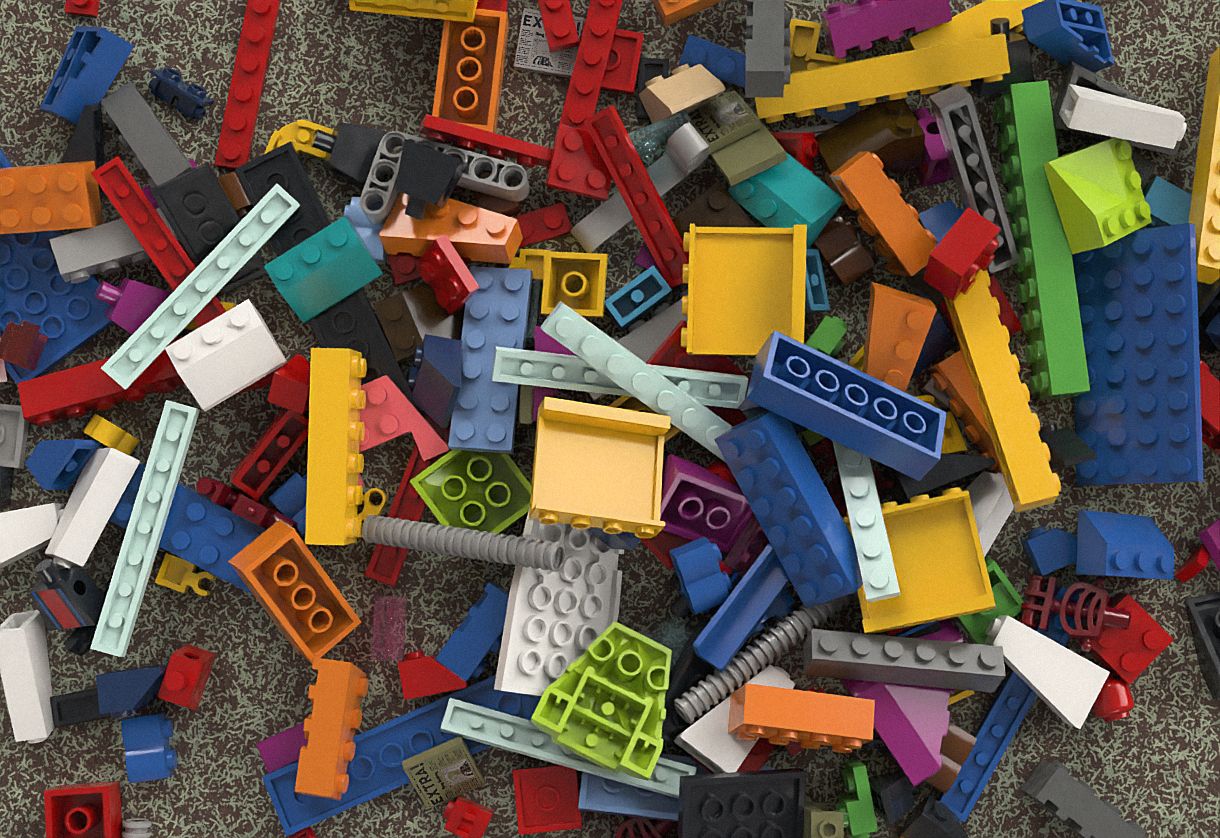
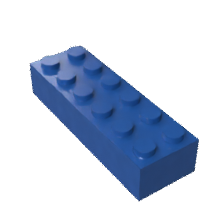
[746,330,947,481]
[714,410,863,609]
[109,463,309,595]

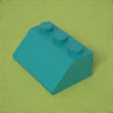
[727,151,844,249]
[264,216,383,323]

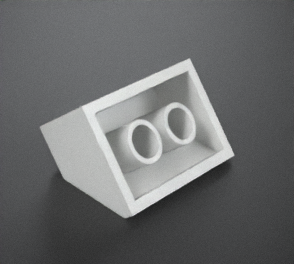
[165,299,288,411]

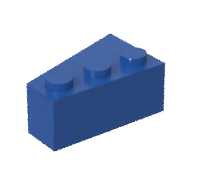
[1022,0,1115,73]
[39,26,134,126]
[435,581,509,682]

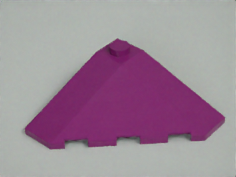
[839,619,963,787]

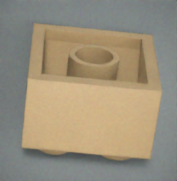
[639,64,726,128]

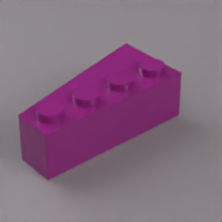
[820,0,952,59]

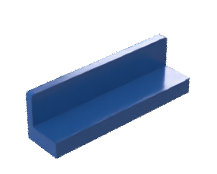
[693,544,791,673]

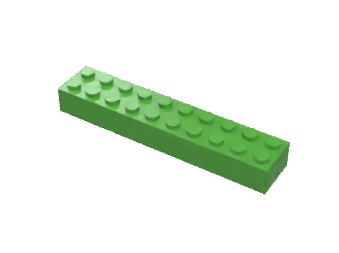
[993,80,1090,401]

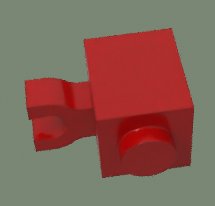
[442,795,494,838]

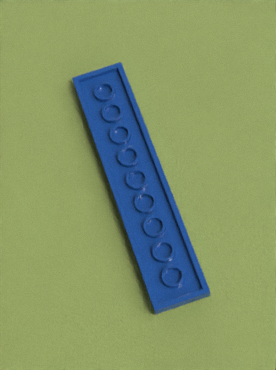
[262,675,542,836]

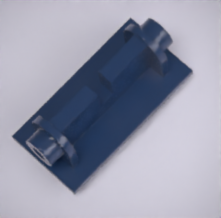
[148,67,214,120]

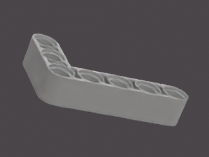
[570,122,710,253]
[360,131,530,225]

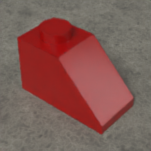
[267,354,310,414]
[397,650,470,700]

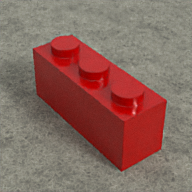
[230,407,309,500]

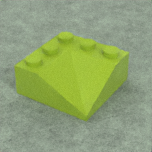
[1043,137,1152,255]
[410,450,532,558]

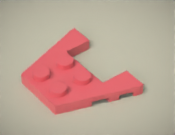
[358,375,451,487]

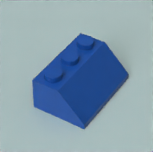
[1076,510,1174,580]

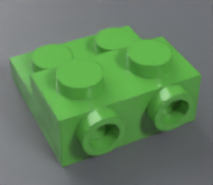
[805,315,849,358]
[954,556,1024,645]
[834,758,878,838]

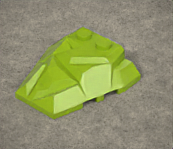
[530,621,672,781]

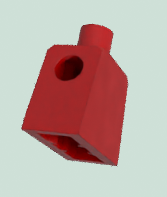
[158,644,216,711]

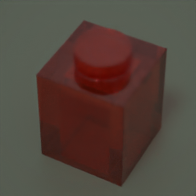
[0,320,48,371]

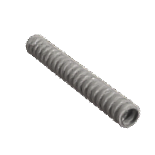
[362,514,565,572]
[674,592,857,724]

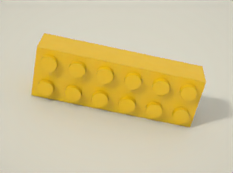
[305,348,367,545]

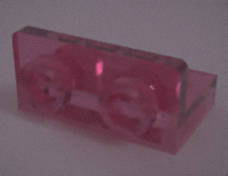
[723,514,770,575]
[371,595,407,661]

